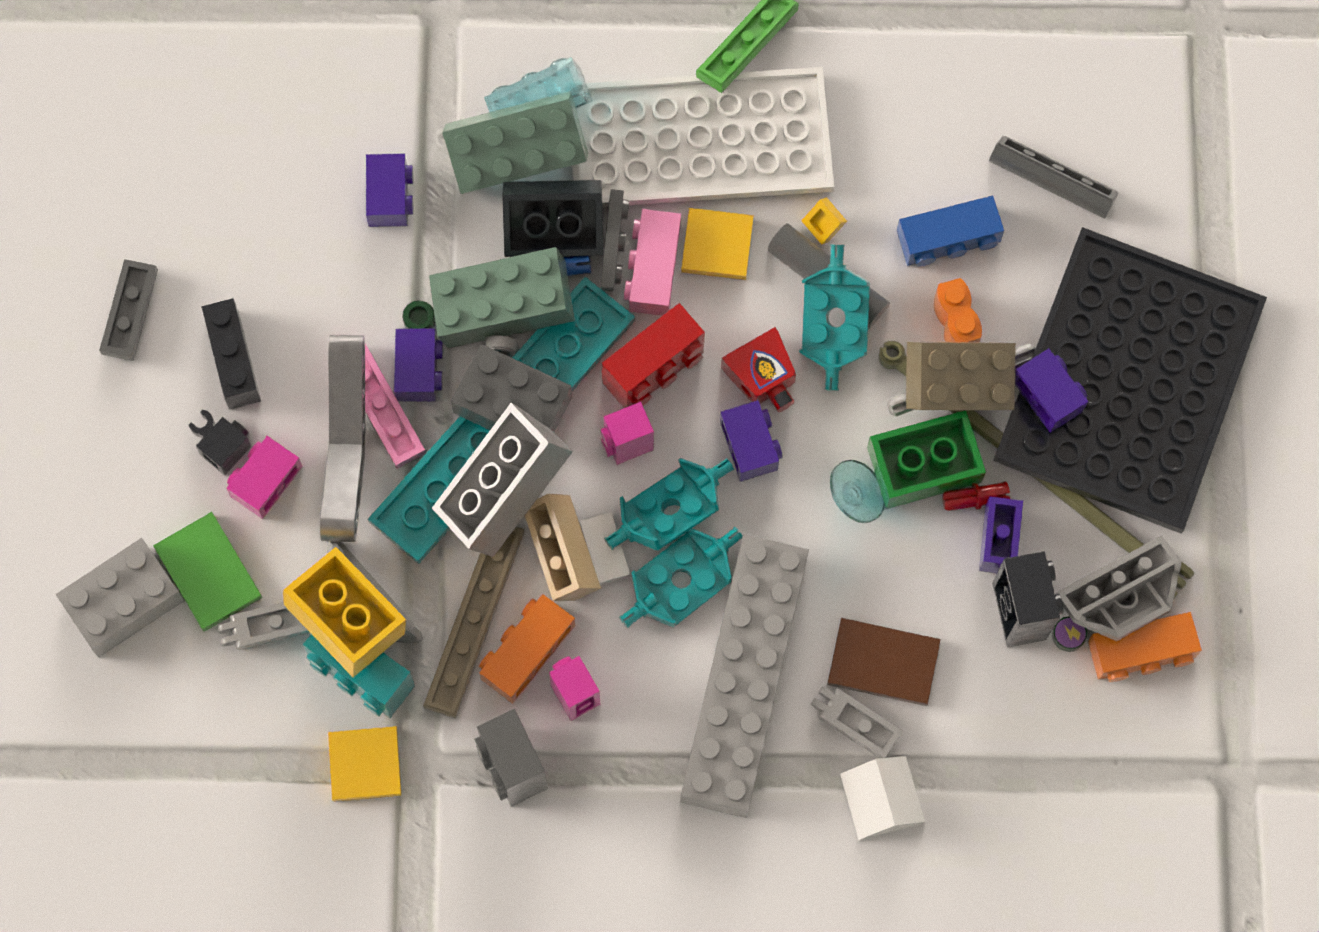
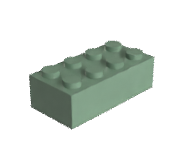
[442,91,588,194]
[429,247,575,348]

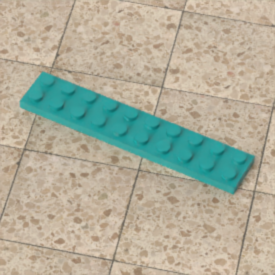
[368,277,635,564]

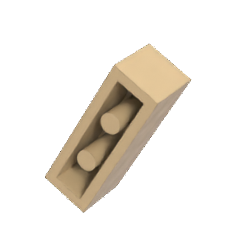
[525,494,601,601]

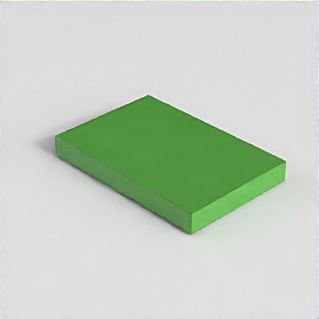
[153,512,263,632]

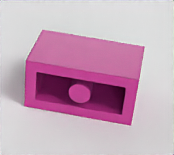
[600,402,654,465]
[226,436,303,519]
[549,656,601,721]

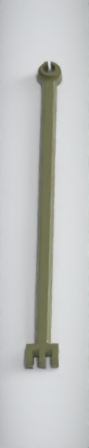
[878,341,1195,599]

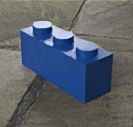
[896,195,1004,266]

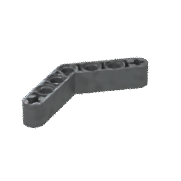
[320,335,365,542]

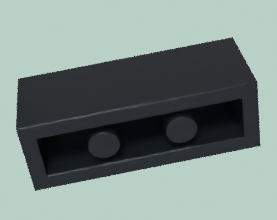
[201,298,261,410]

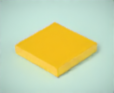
[681,208,754,280]
[328,726,402,802]

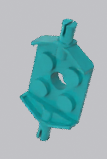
[799,244,870,391]
[604,458,734,550]
[619,527,743,628]

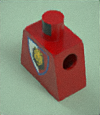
[721,327,796,412]

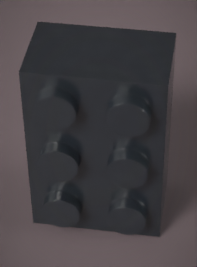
[502,180,603,257]
[992,551,1064,647]

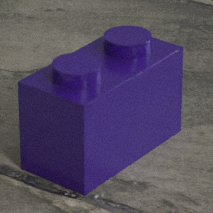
[366,153,414,227]
[394,329,443,402]
[1015,348,1088,433]
[719,400,783,482]
[979,497,1023,574]

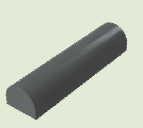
[989,136,1119,219]
[767,223,890,329]

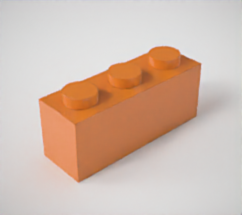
[479,594,576,704]
[1088,612,1202,682]

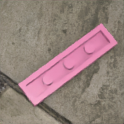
[365,344,426,469]

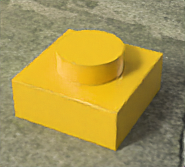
[801,197,847,245]

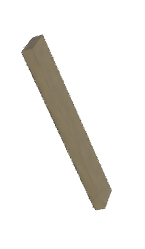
[423,527,525,719]

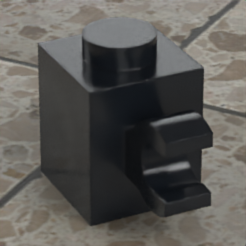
[189,410,252,476]

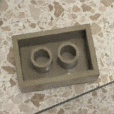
[906,342,1016,410]

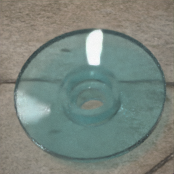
[830,460,885,523]

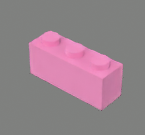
[624,209,681,316]

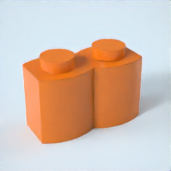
[934,278,982,342]

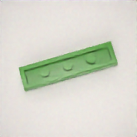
[696,0,799,93]

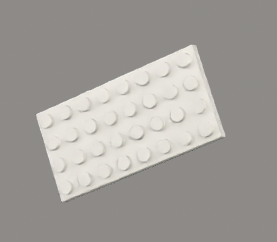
[566,67,834,207]

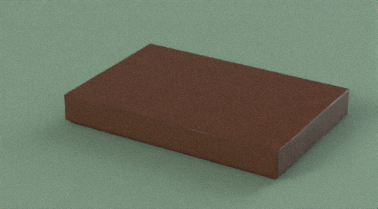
[827,618,941,706]

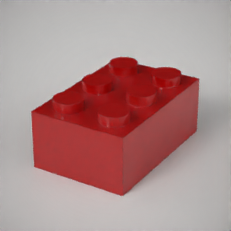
[602,303,705,408]

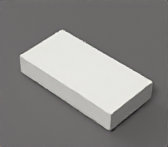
[579,512,630,585]

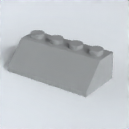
[432,403,573,557]

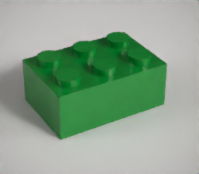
[867,410,986,509]

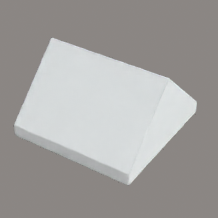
[840,756,925,840]

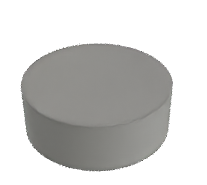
[485,336,518,358]

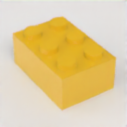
[283,547,406,677]

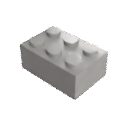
[55,538,184,657]

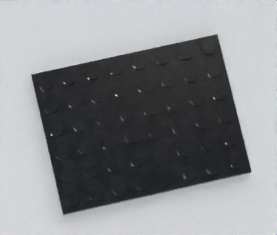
[993,227,1267,534]

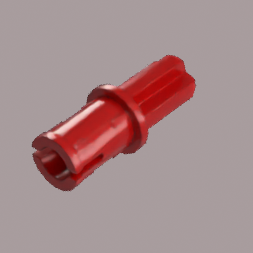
[942,481,1010,511]

